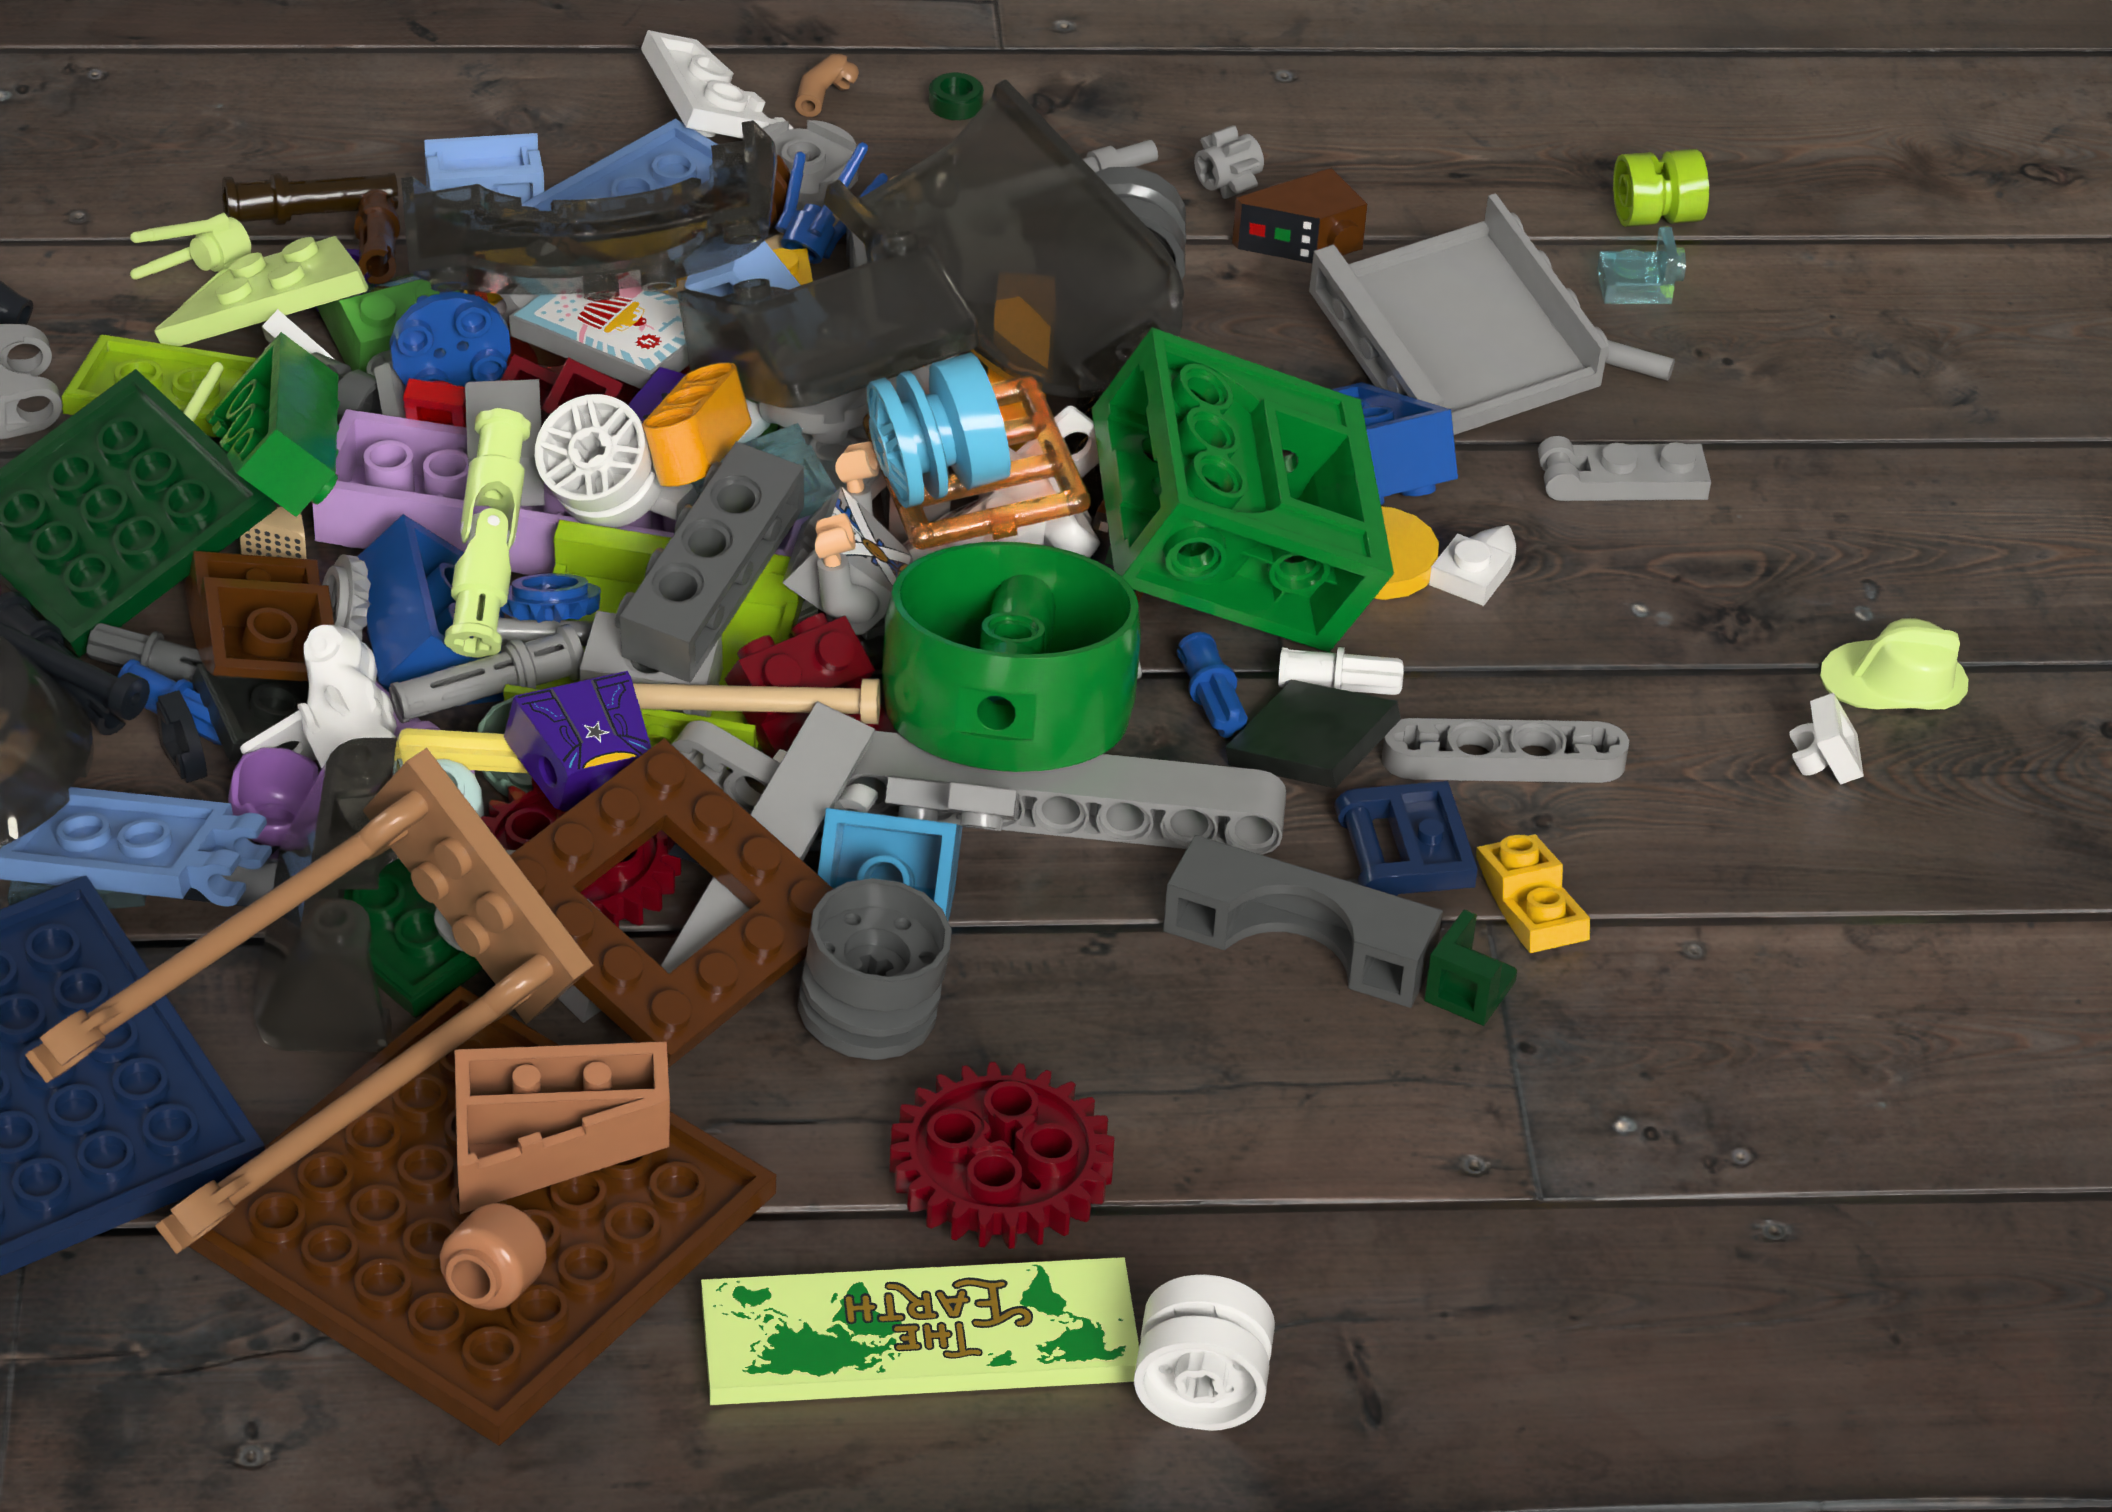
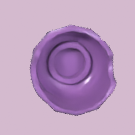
[228,747,329,847]

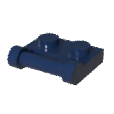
[1334,781,1478,896]

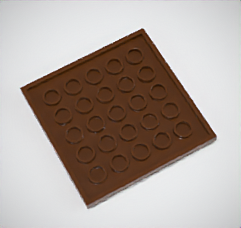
[189,986,776,1446]

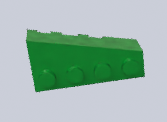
[206,332,340,517]

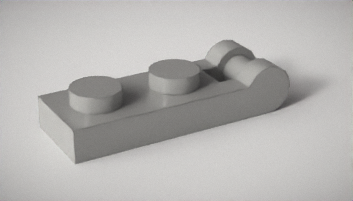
[1538,436,1711,501]

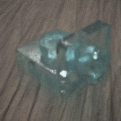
[1597,227,1686,304]

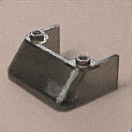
[677,228,980,408]

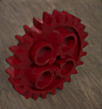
[481,778,682,928]
[889,1062,1115,1249]

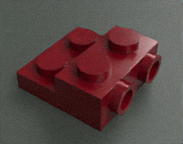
[724,613,897,758]

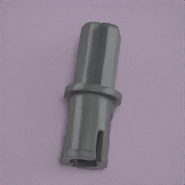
[87,623,203,688]

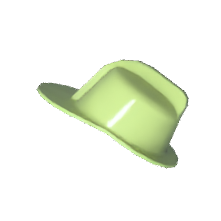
[1820,618,1969,710]

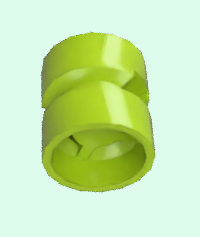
[1613,149,1709,227]

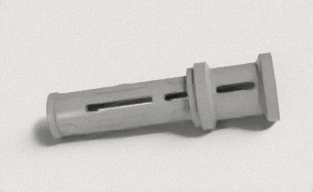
[389,624,584,723]

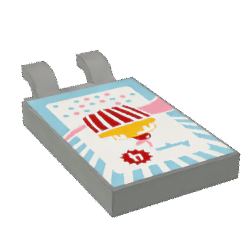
[486,241,726,389]

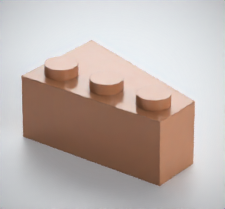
[455,1042,670,1214]

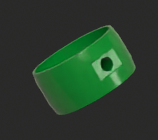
[882,541,1141,772]

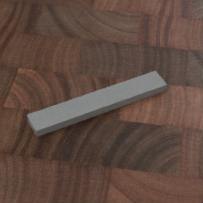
[661,701,875,973]

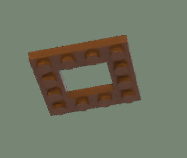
[510,738,833,1068]

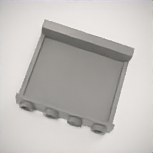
[1309,193,1609,435]

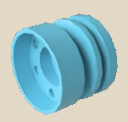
[867,352,1011,509]

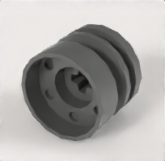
[798,878,952,1060]

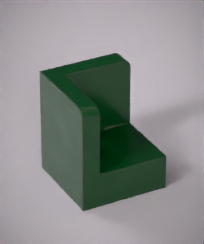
[1424,909,1517,1026]

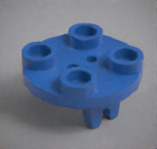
[389,288,511,387]

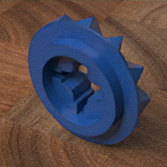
[501,573,601,623]

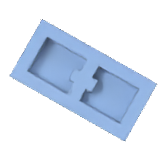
[424,133,544,226]

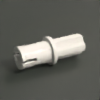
[1278,647,1404,695]

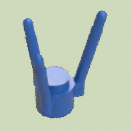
[775,142,888,264]

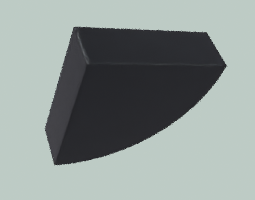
[156,690,208,783]

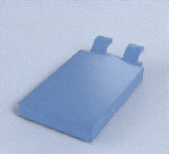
[0,785,272,907]

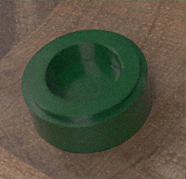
[929,72,984,120]

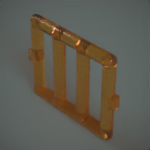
[862,376,1091,550]

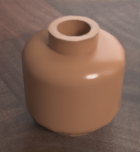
[439,1203,547,1311]

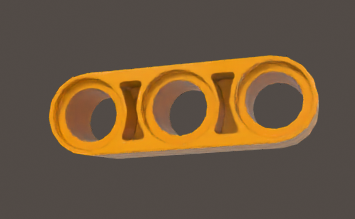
[642,362,752,487]

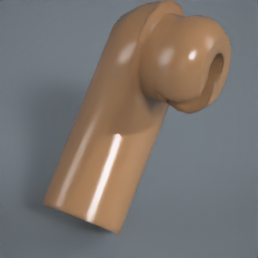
[795,53,859,117]

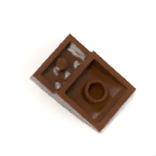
[185,551,334,681]

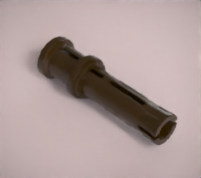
[222,173,399,225]

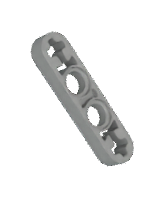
[1381,718,1629,783]

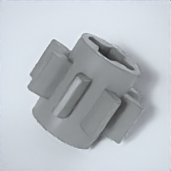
[1194,125,1264,199]

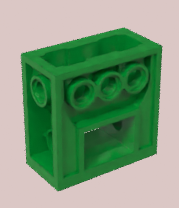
[1092,327,1394,652]

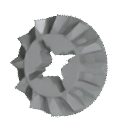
[322,554,371,641]

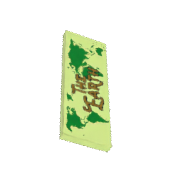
[701,1257,1139,1405]

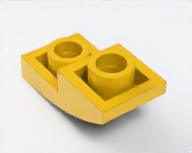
[1476,834,1590,953]

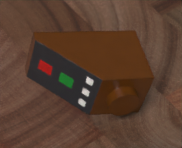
[1232,168,1368,264]

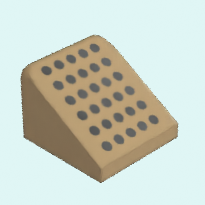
[239,507,307,559]

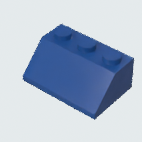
[358,514,505,706]

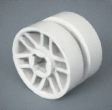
[535,394,664,528]
[1134,1275,1275,1431]

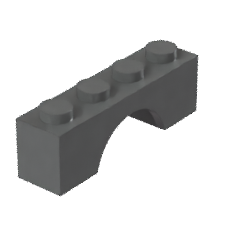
[1163,835,1443,1008]

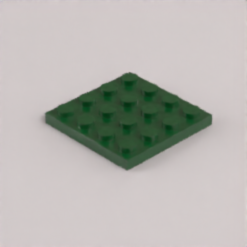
[0,369,277,658]

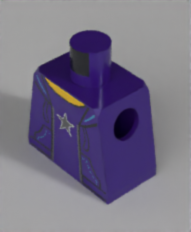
[504,671,651,811]

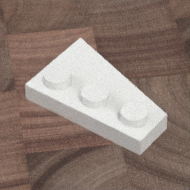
[641,30,793,140]

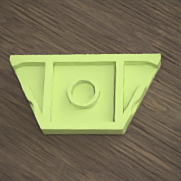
[154,236,369,346]

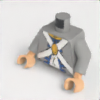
[782,441,913,635]

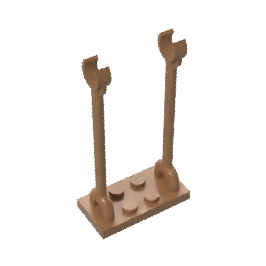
[25,748,594,1254]

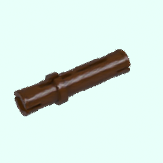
[354,189,400,284]

